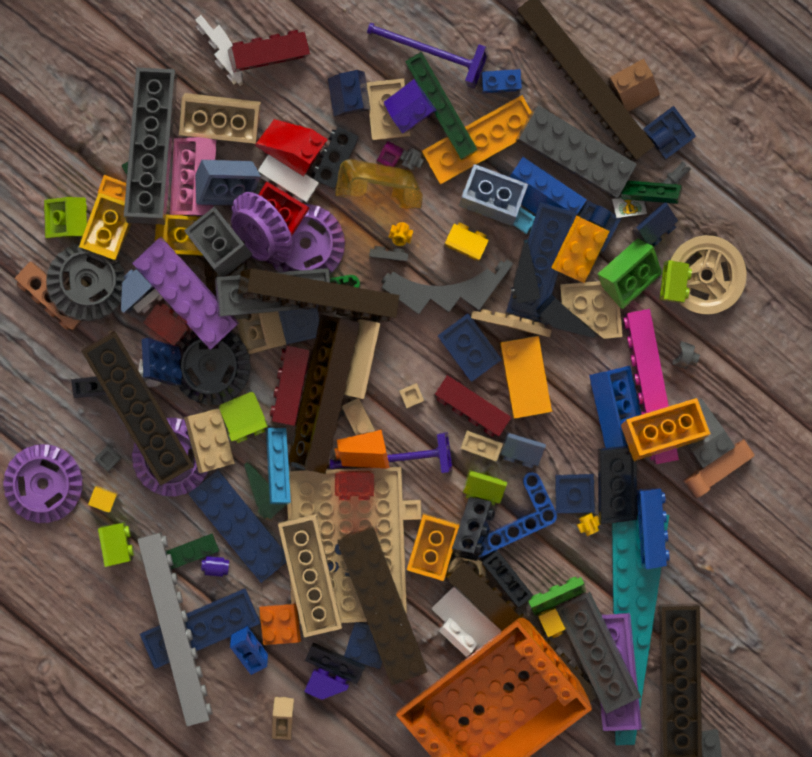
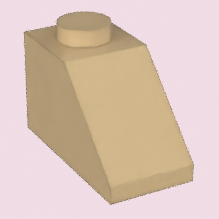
[272,697,294,740]

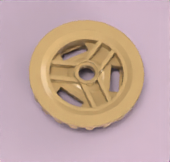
[671,235,747,314]

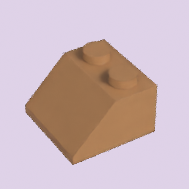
[608,59,660,112]

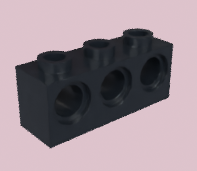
[312,127,359,190]
[452,497,495,561]
[481,550,533,608]

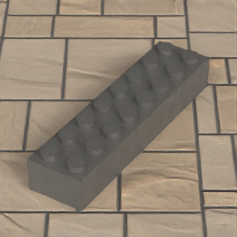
[124,67,177,225]

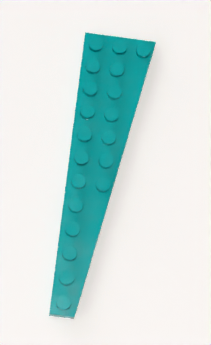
[612,514,669,745]

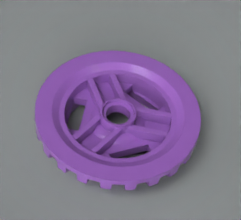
[231,192,293,265]
[272,204,345,275]
[132,418,208,496]
[3,444,83,523]

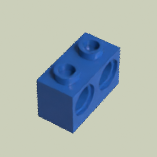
[481,69,522,94]
[230,626,268,675]

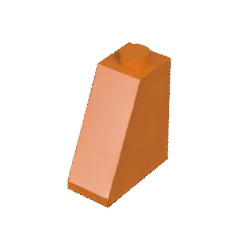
[334,430,390,469]

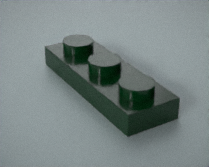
[621,180,682,204]
[167,533,220,569]

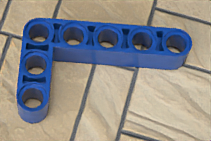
[469,472,557,557]

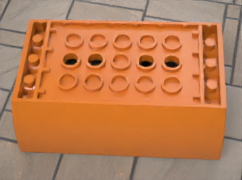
[396,618,592,757]

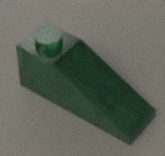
[244,461,286,519]

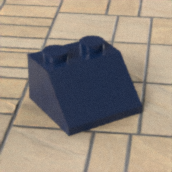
[328,70,371,117]
[632,202,678,247]

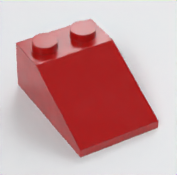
[255,119,328,177]
[258,182,310,237]

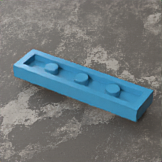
[266,428,291,504]

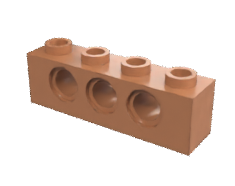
[15,261,82,330]

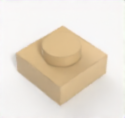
[399,383,424,408]
[403,500,421,520]

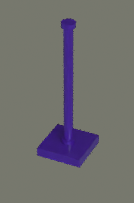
[367,23,489,89]
[330,432,453,473]

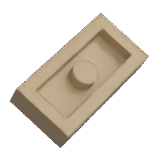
[342,398,375,435]
[460,431,503,462]

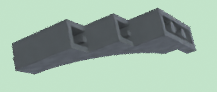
[381,259,513,314]

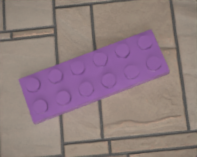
[132,237,239,350]
[600,613,642,731]

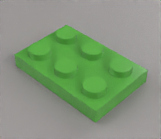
[528,577,586,616]

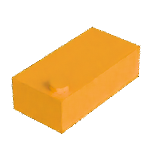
[500,336,552,418]
[621,398,710,461]

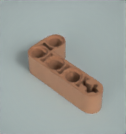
[683,439,755,498]

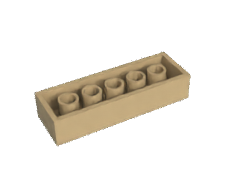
[278,514,342,637]

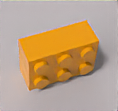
[407,513,460,581]

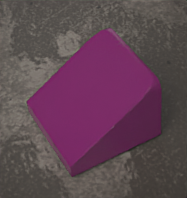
[376,141,404,170]

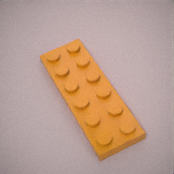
[422,95,532,185]

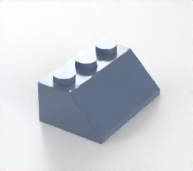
[195,160,261,205]
[459,164,528,226]

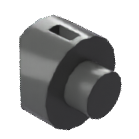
[672,341,700,370]

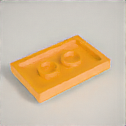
[551,216,610,283]

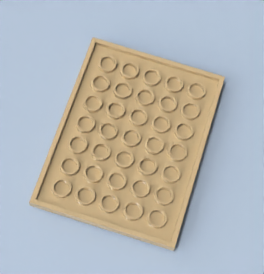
[287,467,407,624]

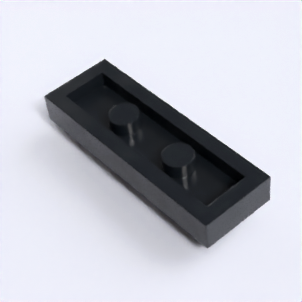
[305,642,365,684]

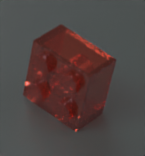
[143,304,191,346]
[335,471,374,500]

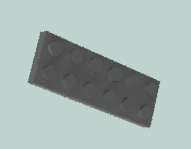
[215,268,330,317]
[556,592,641,714]

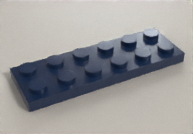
[506,202,577,323]
[188,470,287,583]
[140,588,261,669]

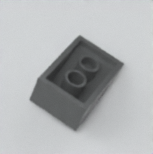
[184,207,253,277]
[686,398,735,468]

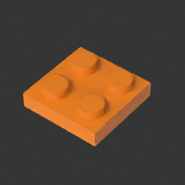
[259,603,301,645]

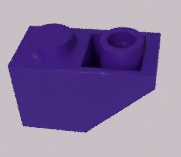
[304,668,349,700]

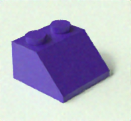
[384,79,437,134]

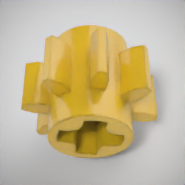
[389,222,413,246]
[577,513,601,536]

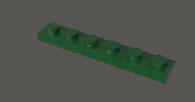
[405,52,478,160]

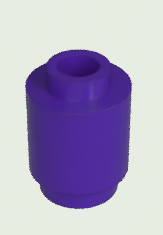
[201,556,229,577]

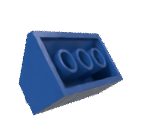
[510,157,587,214]
[589,366,641,448]
[637,488,670,569]

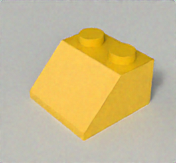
[444,222,489,262]

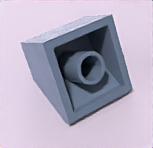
[121,269,155,314]
[500,432,546,468]

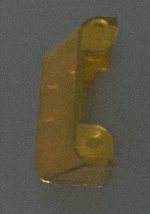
[335,159,423,209]

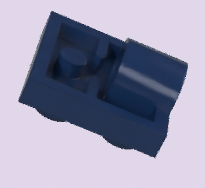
[642,106,696,160]
[579,200,621,252]

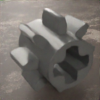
[400,148,424,171]

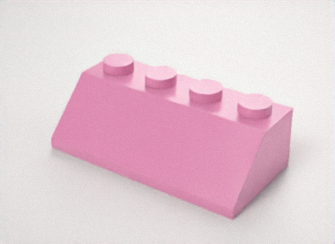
[170,137,216,217]

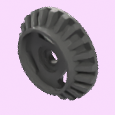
[46,244,125,321]

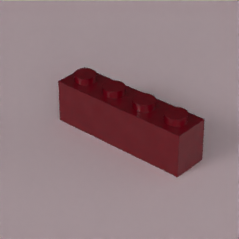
[227,30,310,73]
[270,346,310,426]
[435,375,511,437]

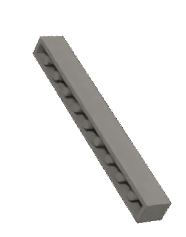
[137,532,213,726]

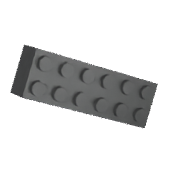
[516,105,637,198]

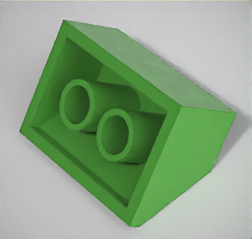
[598,238,662,309]

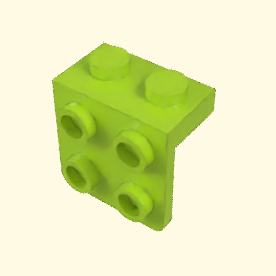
[219,392,268,443]

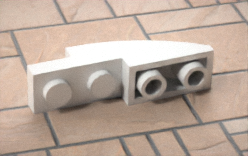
[195,15,243,86]

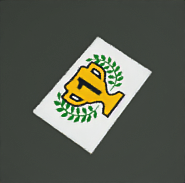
[612,198,647,218]

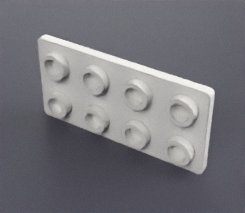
[432,586,501,657]

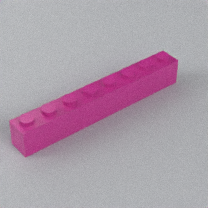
[623,309,679,464]

